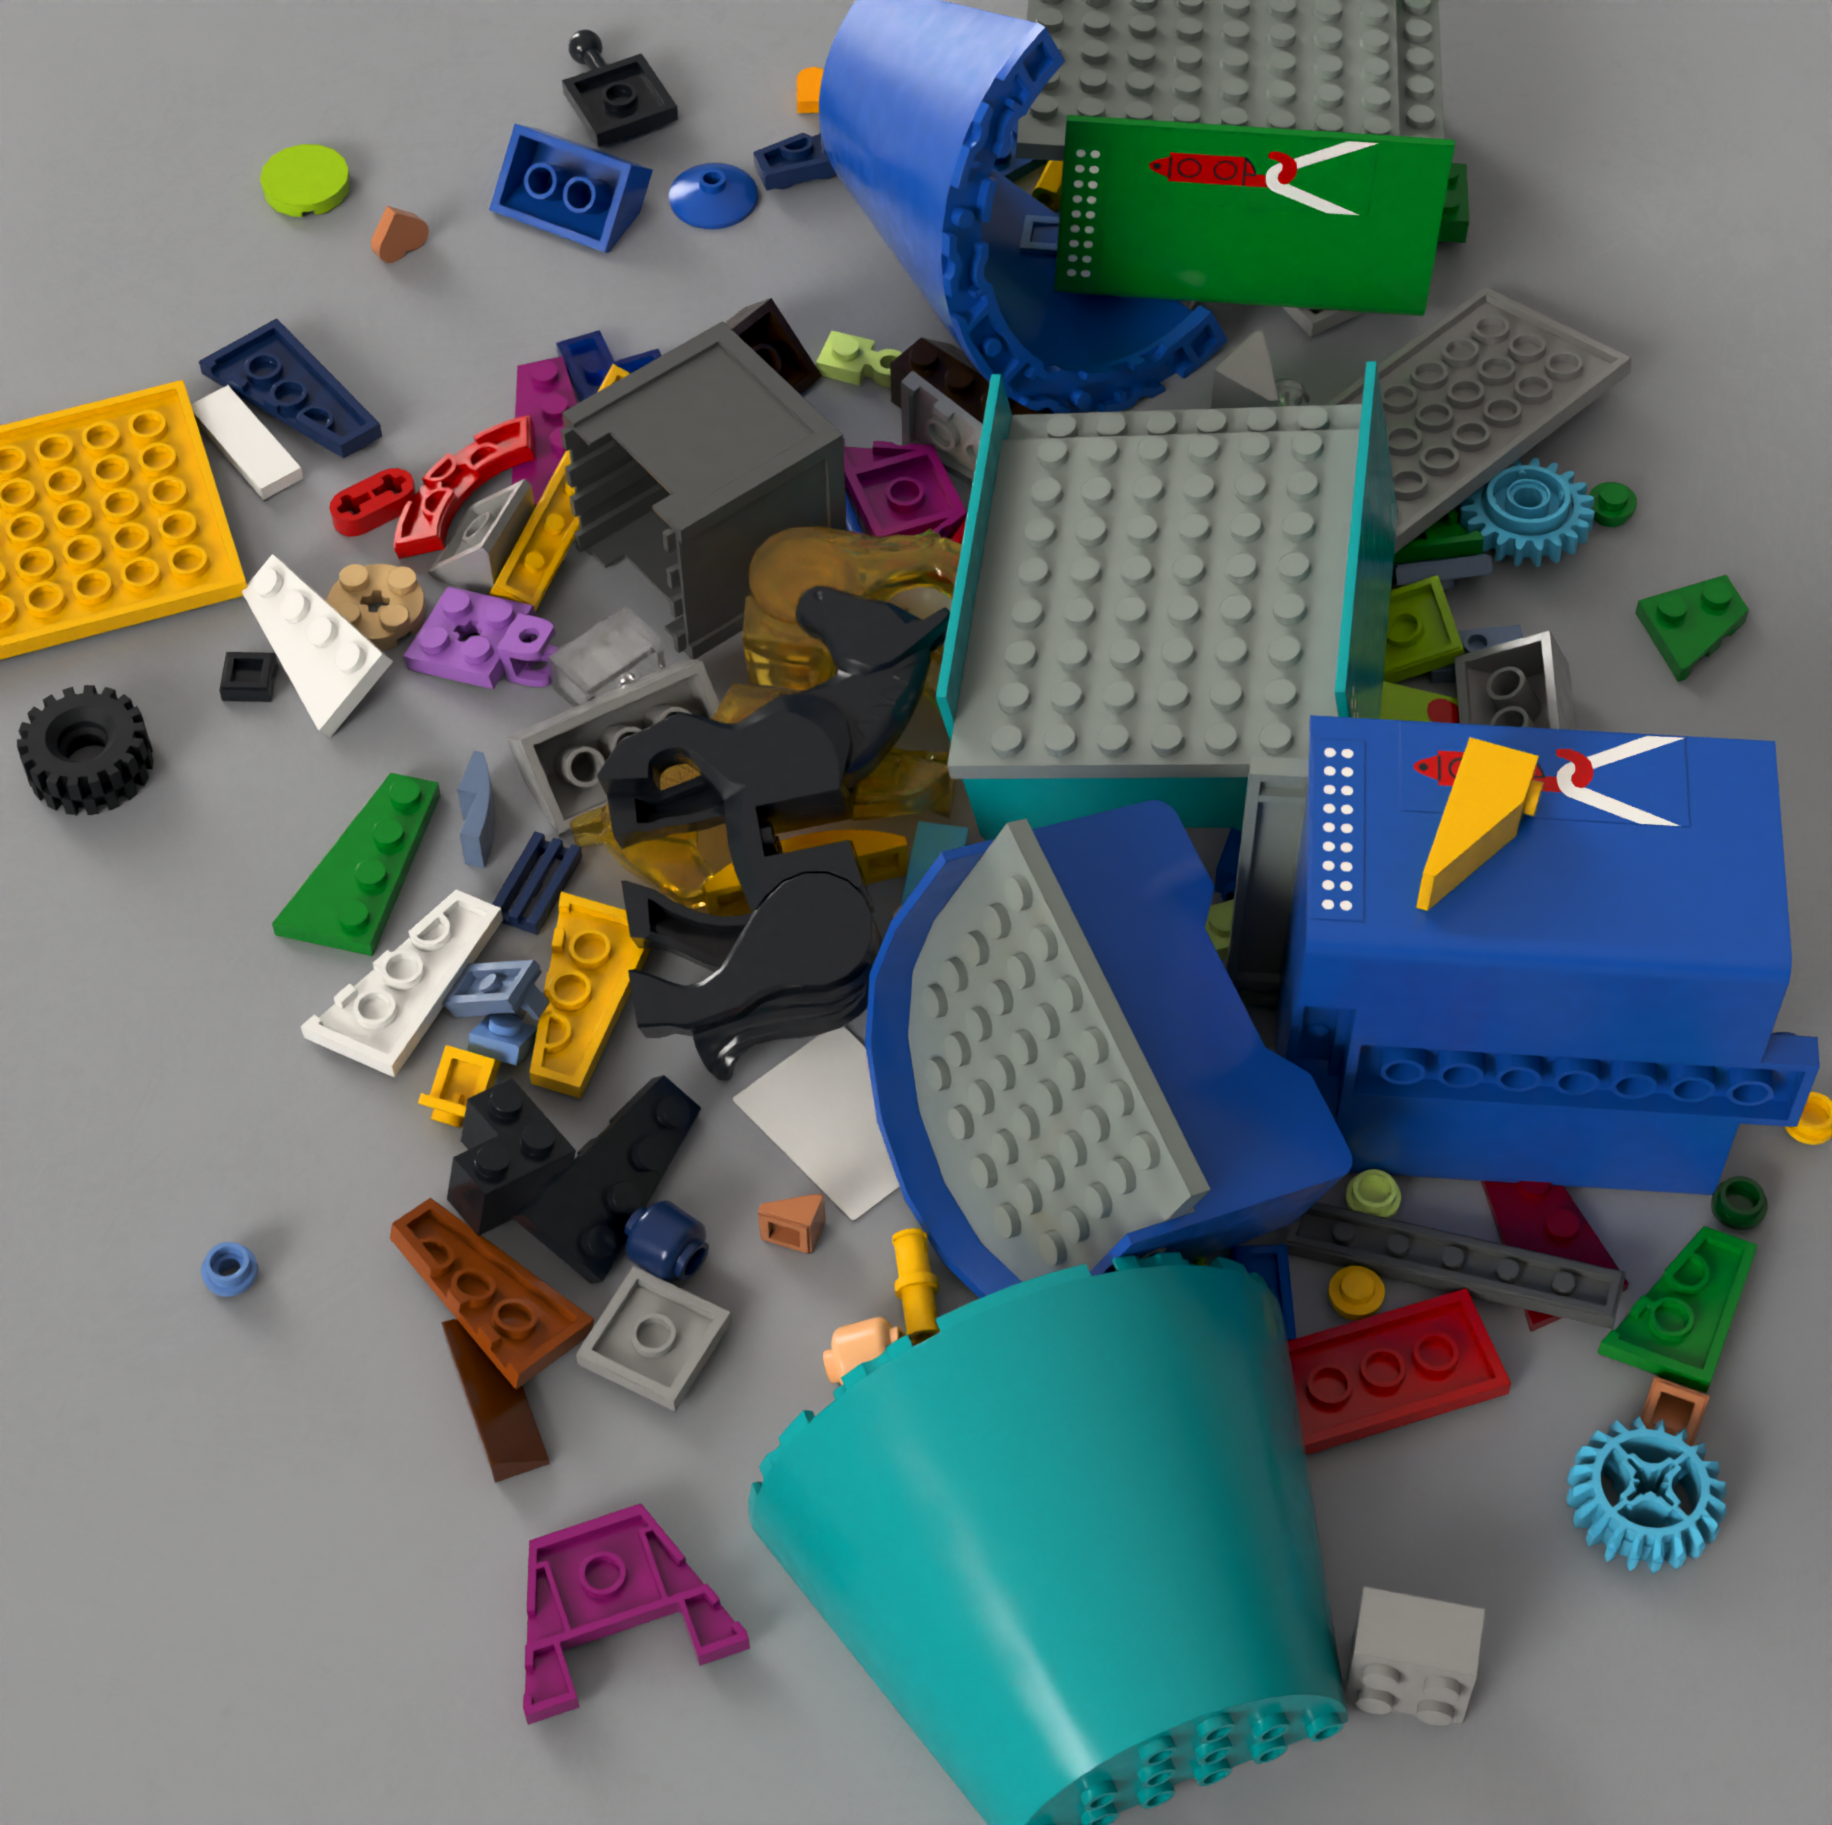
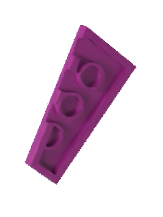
[512,356,577,507]

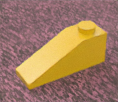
[1416,737,1544,911]

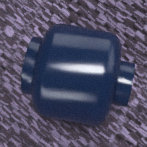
[624,1200,709,1283]

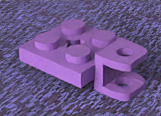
[403,587,565,689]

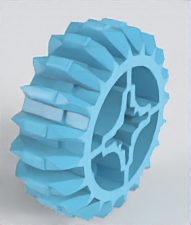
[1566,1416,1727,1574]

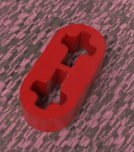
[329,468,416,537]

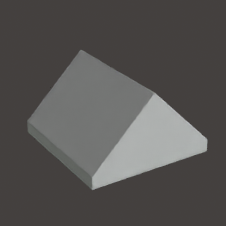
[1211,330,1279,409]
[428,479,535,596]

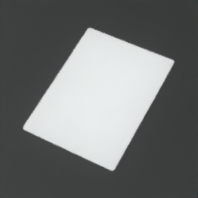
[733,1026,900,1220]

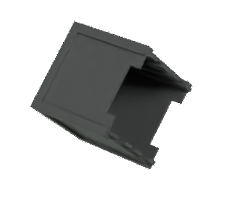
[560,321,848,660]

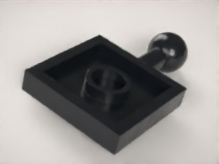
[562,29,678,147]

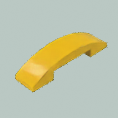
[704,830,908,916]

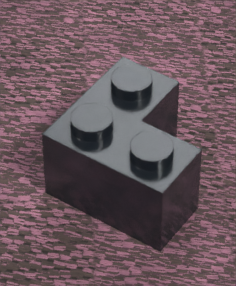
[447,1078,576,1236]

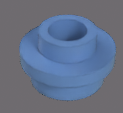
[201,1242,258,1297]

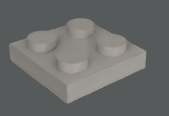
[576,1266,732,1412]

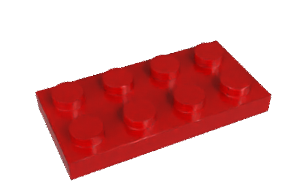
[1288,1288,1511,1455]

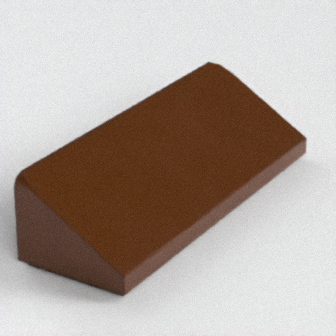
[441,1319,550,1483]

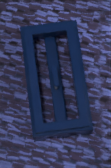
[492,831,583,935]

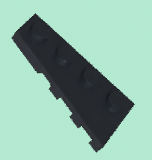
[512,1075,701,1284]

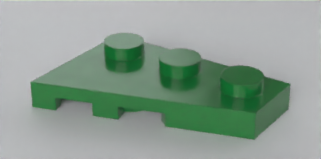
[1597,1226,1758,1393]

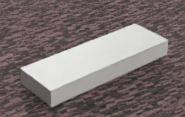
[191,385,304,500]

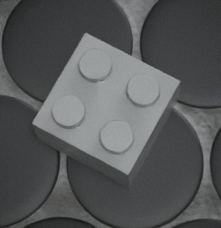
[1344,1586,1485,1726]

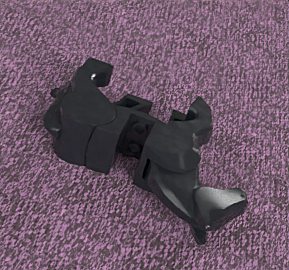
[597,585,950,1081]

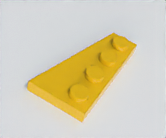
[530,891,651,1099]

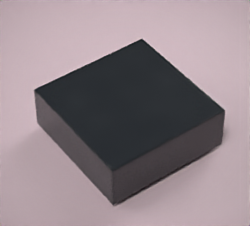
[219,652,278,702]

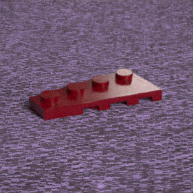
[1481,1180,1629,1332]

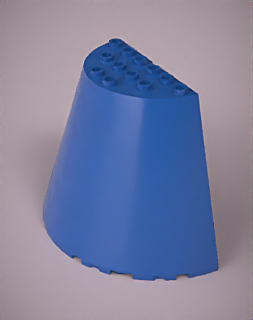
[819,0,1228,414]

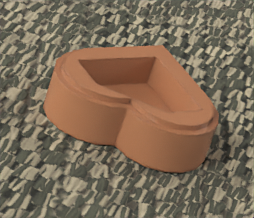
[371,206,429,263]

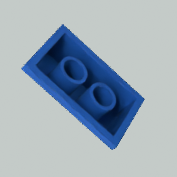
[489,124,653,253]

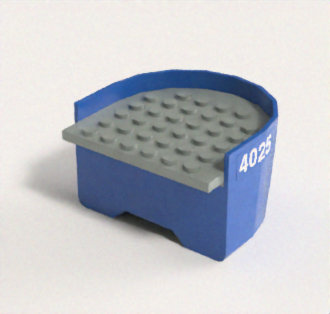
[865,800,1353,1298]

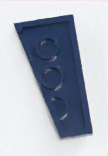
[753,132,837,191]
[199,318,382,459]

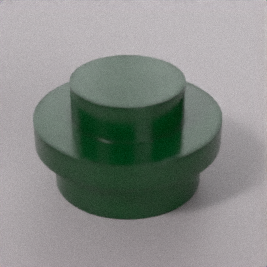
[1711,1176,1768,1230]

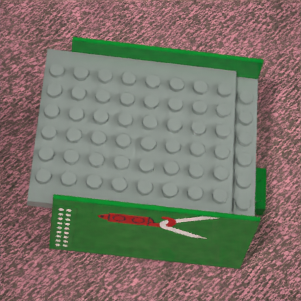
[1016,0,1469,316]

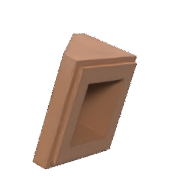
[758,1194,826,1254]
[1640,1375,1710,1447]

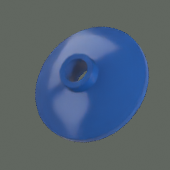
[669,163,758,229]

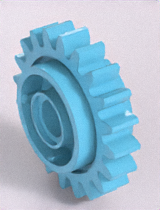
[1459,458,1595,567]

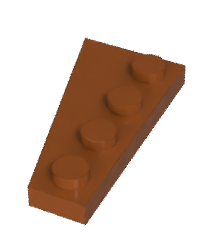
[390,1197,594,1390]

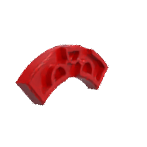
[393,415,535,559]

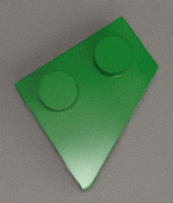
[1635,575,1749,682]

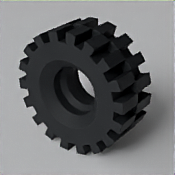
[17,685,154,815]

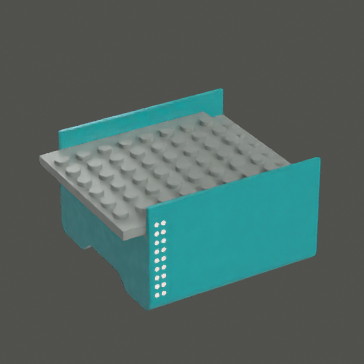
[936,361,1398,841]

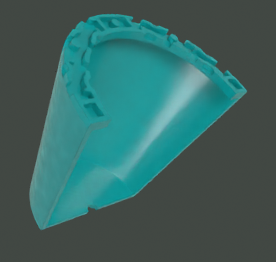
[748,1252,1348,1825]

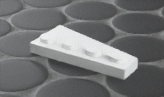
[242,554,393,738]

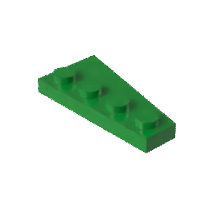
[272,773,441,956]

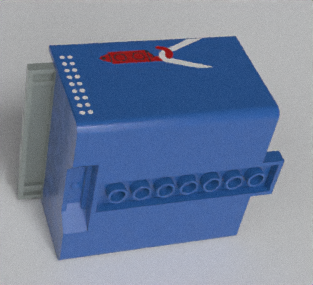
[1226,715,1820,1195]

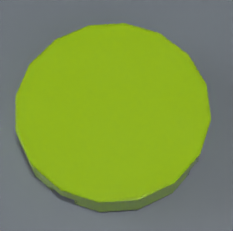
[260,144,350,217]

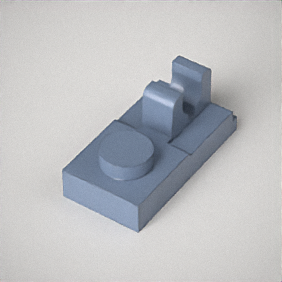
[442,960,550,1020]

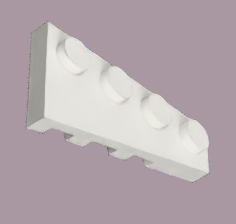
[301,889,503,1078]

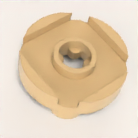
[327,564,426,651]

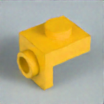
[418,1045,501,1128]

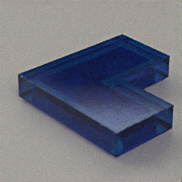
[556,330,662,402]

